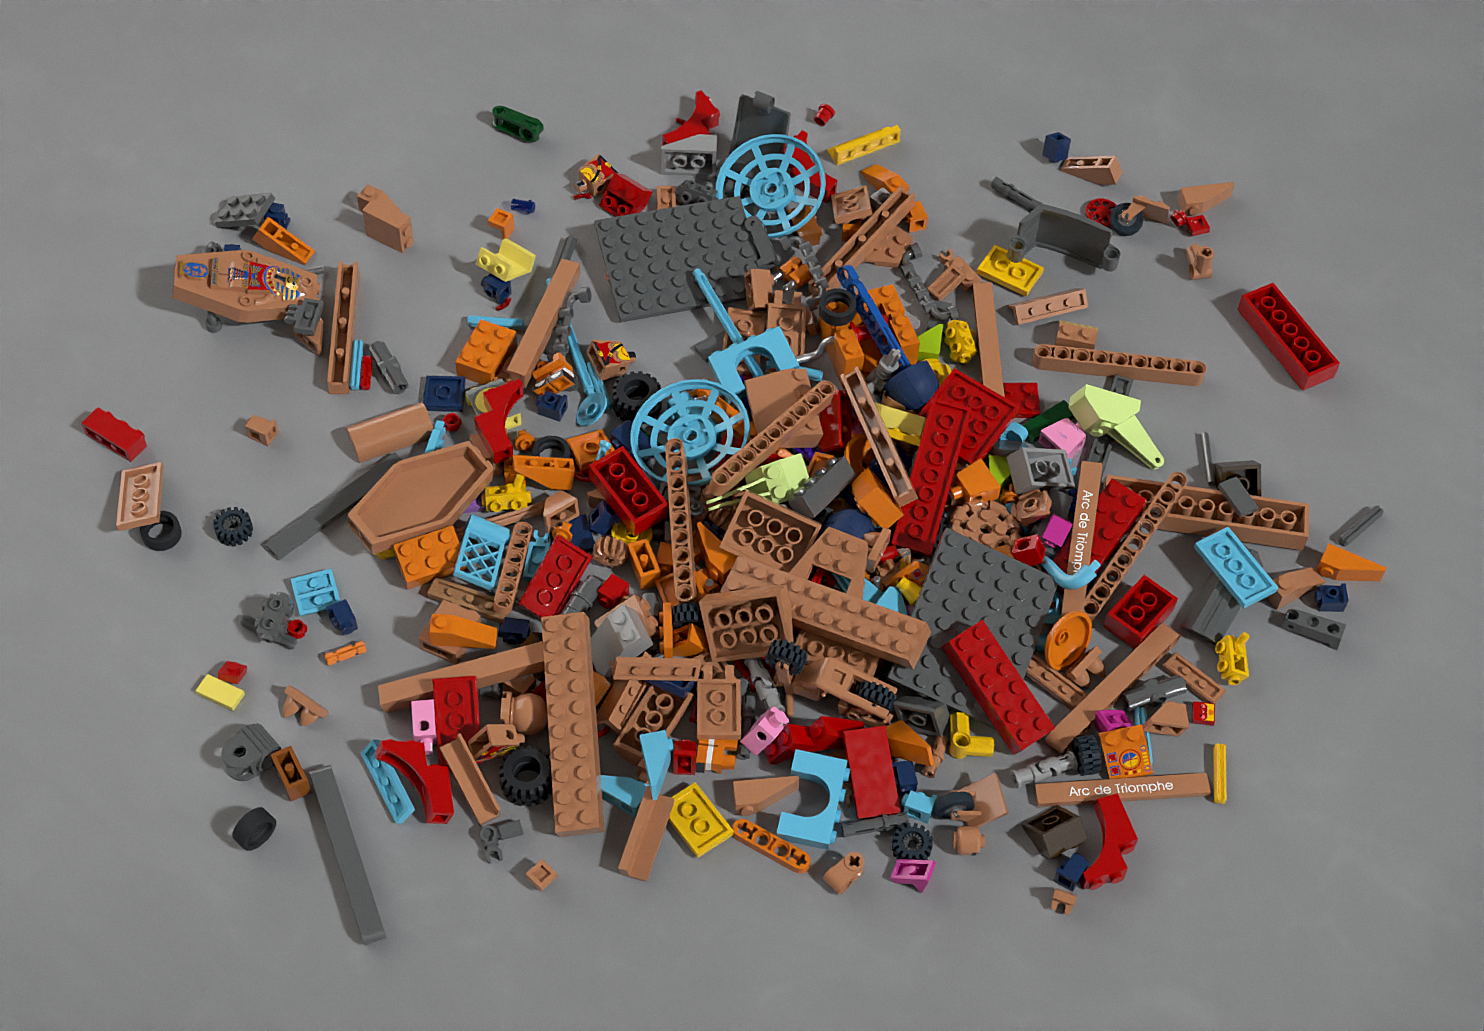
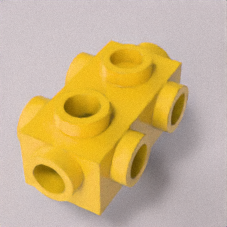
[944,320,978,364]
[481,474,531,512]
[1215,632,1250,685]

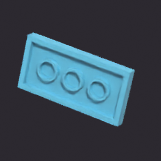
[1194,527,1278,609]

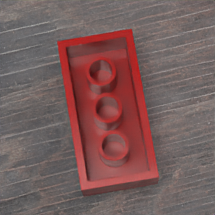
[589,446,669,537]

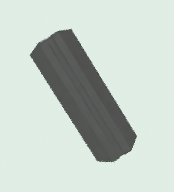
[1180,545,1263,646]

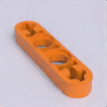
[733,819,811,874]

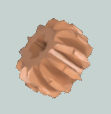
[708,502,735,531]
[593,536,628,568]

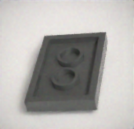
[214,193,276,228]

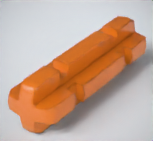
[324,641,367,665]

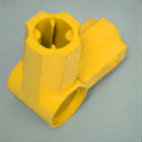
[949,712,994,759]

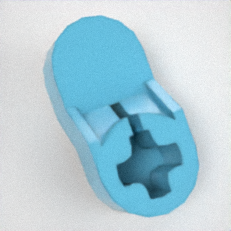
[998,422,1028,443]

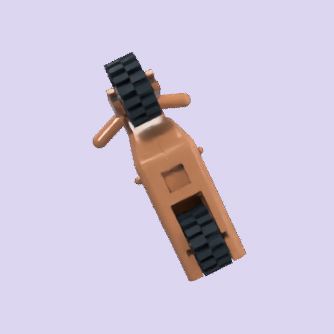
[765,639,897,727]

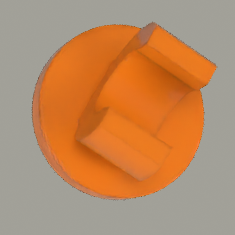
[515,429,535,451]
[1000,484,1020,504]
[552,521,572,542]

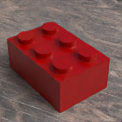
[1103,575,1178,649]

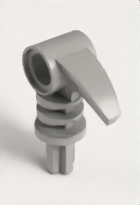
[866,348,901,393]

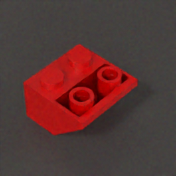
[598,173,653,217]

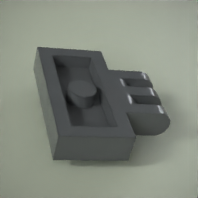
[284,298,324,336]

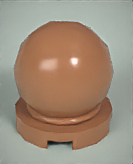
[500,691,548,736]

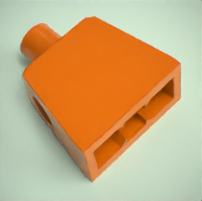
[949,459,1001,503]

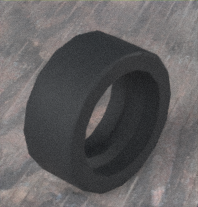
[819,288,856,326]
[532,435,571,459]
[140,510,182,551]
[232,807,277,851]

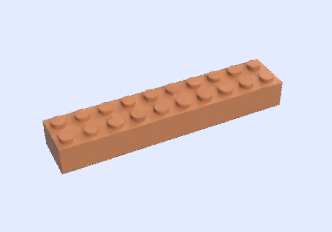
[1103,474,1309,550]
[720,555,931,670]
[541,612,605,837]

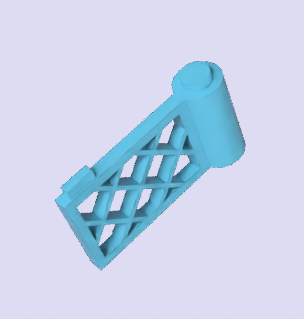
[453,513,512,591]

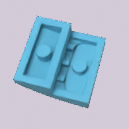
[291,568,340,617]

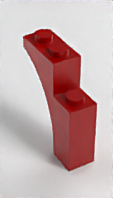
[662,90,720,146]
[784,130,838,204]
[474,379,524,464]
[765,716,865,765]
[375,739,454,824]
[1080,793,1138,890]

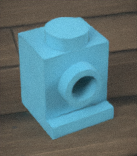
[901,791,937,824]

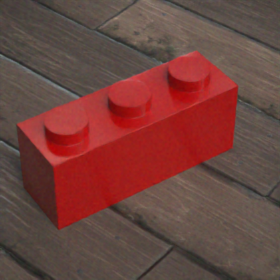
[820,389,852,456]
[81,407,147,462]

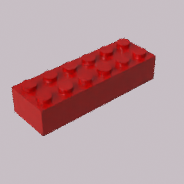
[1237,283,1340,391]
[1044,478,1147,596]
[942,619,1055,755]

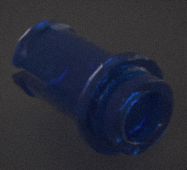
[511,198,536,214]

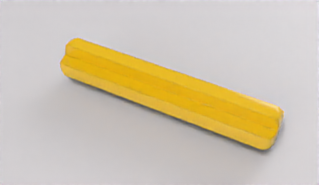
[1213,743,1227,804]

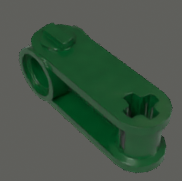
[492,106,544,143]

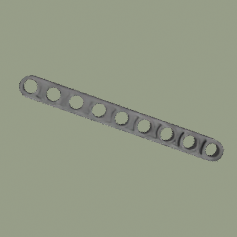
[309,765,386,946]

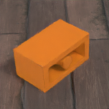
[627,538,661,590]

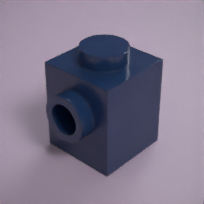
[1042,132,1071,163]

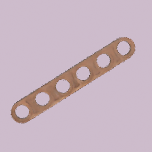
[493,522,532,615]

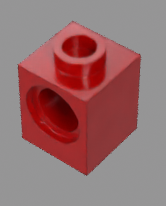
[1011,534,1046,566]
[597,574,629,610]

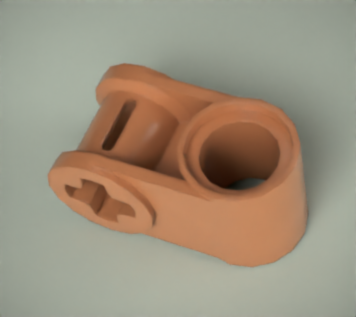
[823,852,865,895]

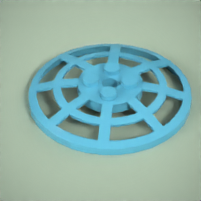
[716,134,826,239]
[631,379,750,487]

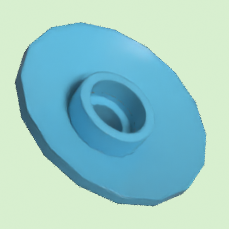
[576,392,607,427]

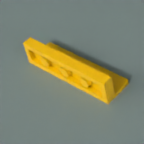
[827,125,901,166]

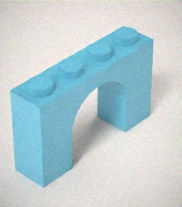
[708,326,799,404]
[777,749,850,850]

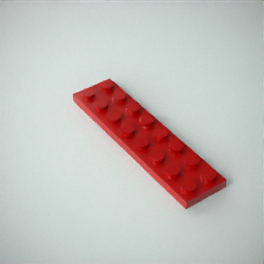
[891,397,972,558]

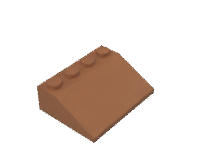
[744,369,823,448]
[719,489,822,573]
[699,584,793,662]

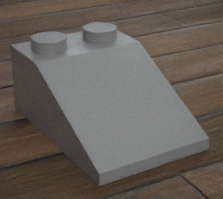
[661,134,717,177]
[1007,447,1075,494]
[591,604,653,679]

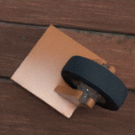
[1110,195,1170,236]
[934,773,1009,827]

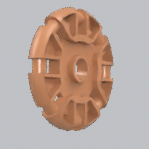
[950,499,1021,551]

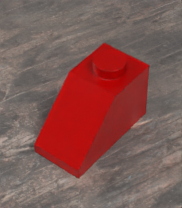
[673,740,697,775]

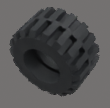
[612,371,662,424]
[499,745,553,807]

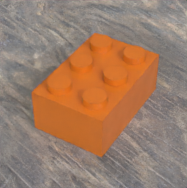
[455,319,517,385]
[850,467,904,529]
[393,525,467,590]

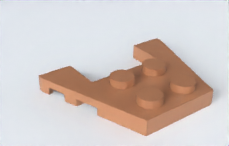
[861,207,914,268]
[789,527,868,599]

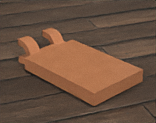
[765,290,807,364]
[697,665,741,740]

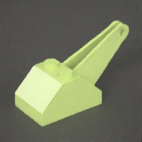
[1069,384,1164,470]
[706,453,810,511]

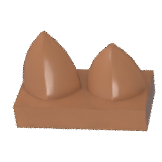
[863,527,891,573]
[1063,646,1106,688]
[283,685,329,726]

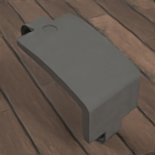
[715,91,791,199]
[1007,204,1121,272]

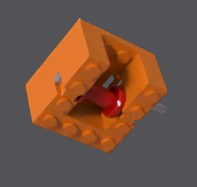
[795,284,920,388]

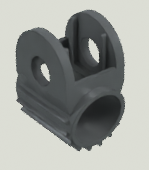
[222,723,281,781]

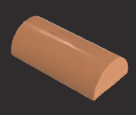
[346,402,433,463]
[614,684,694,767]

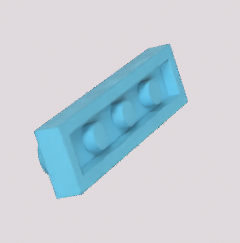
[361,739,415,823]

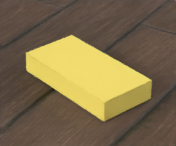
[196,674,245,711]

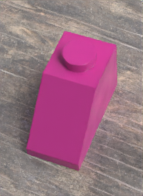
[1042,513,1073,548]

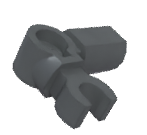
[480,820,523,864]

